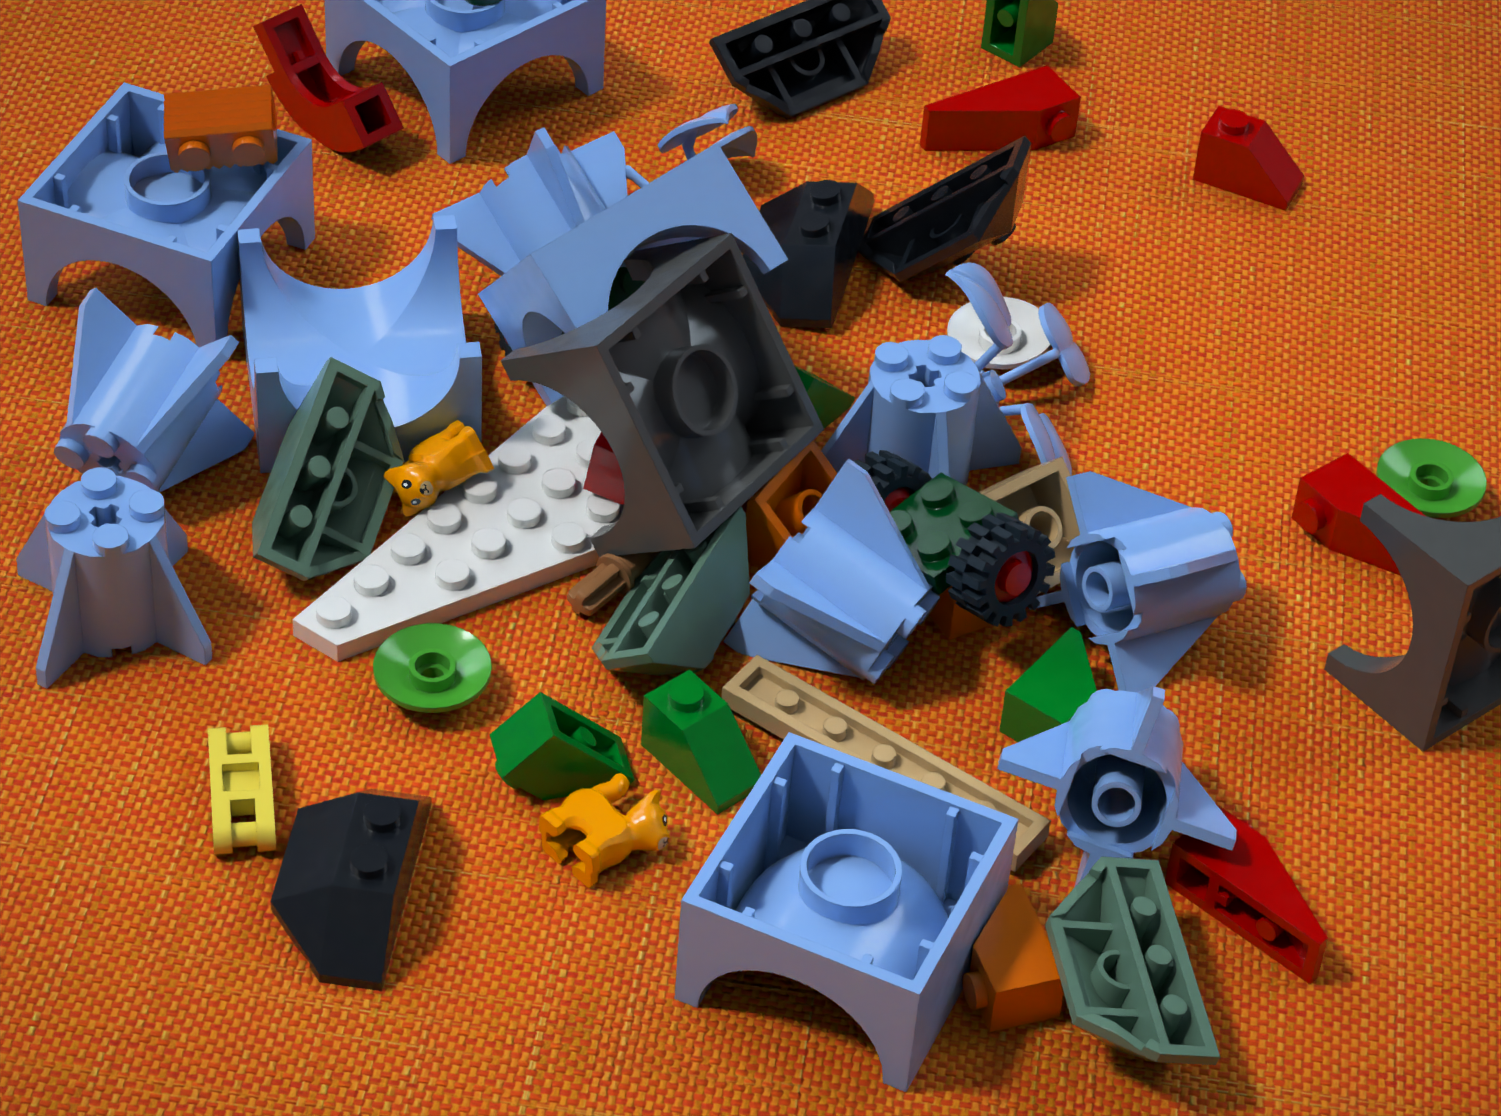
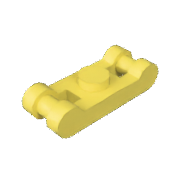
[208,724,276,855]

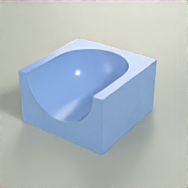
[674,732,1019,1092]

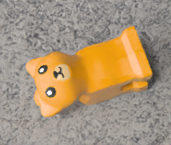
[384,420,495,516]
[539,773,670,888]

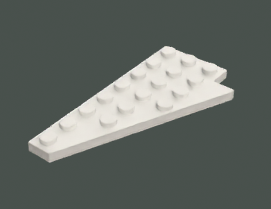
[292,396,624,662]

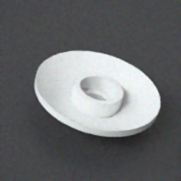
[947,297,1051,370]

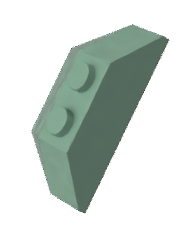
[252,357,404,581]
[592,507,750,676]
[1045,856,1220,1065]

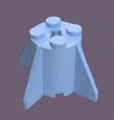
[431,127,627,276]
[54,288,255,493]
[821,335,1021,485]
[723,459,940,684]
[16,467,212,689]
[1029,471,1247,693]
[997,686,1237,887]

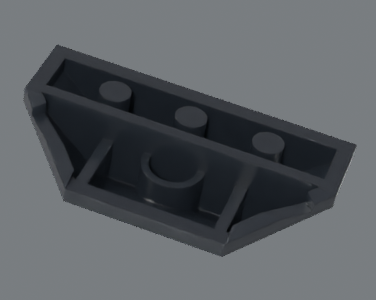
[709,0,891,120]
[858,136,1031,282]
[743,180,875,328]
[270,789,432,991]

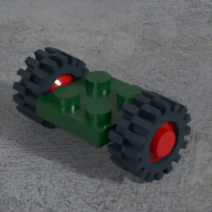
[854,450,1055,627]

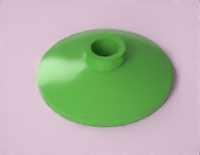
[1376,438,1487,518]
[373,623,492,713]

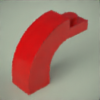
[253,4,404,153]

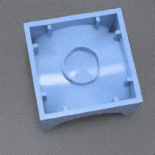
[325,0,606,164]
[17,82,315,347]
[478,142,788,406]
[237,215,482,473]

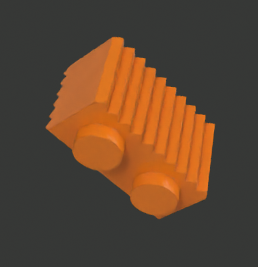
[164,85,278,173]

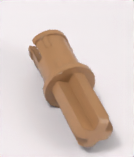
[567,551,660,616]

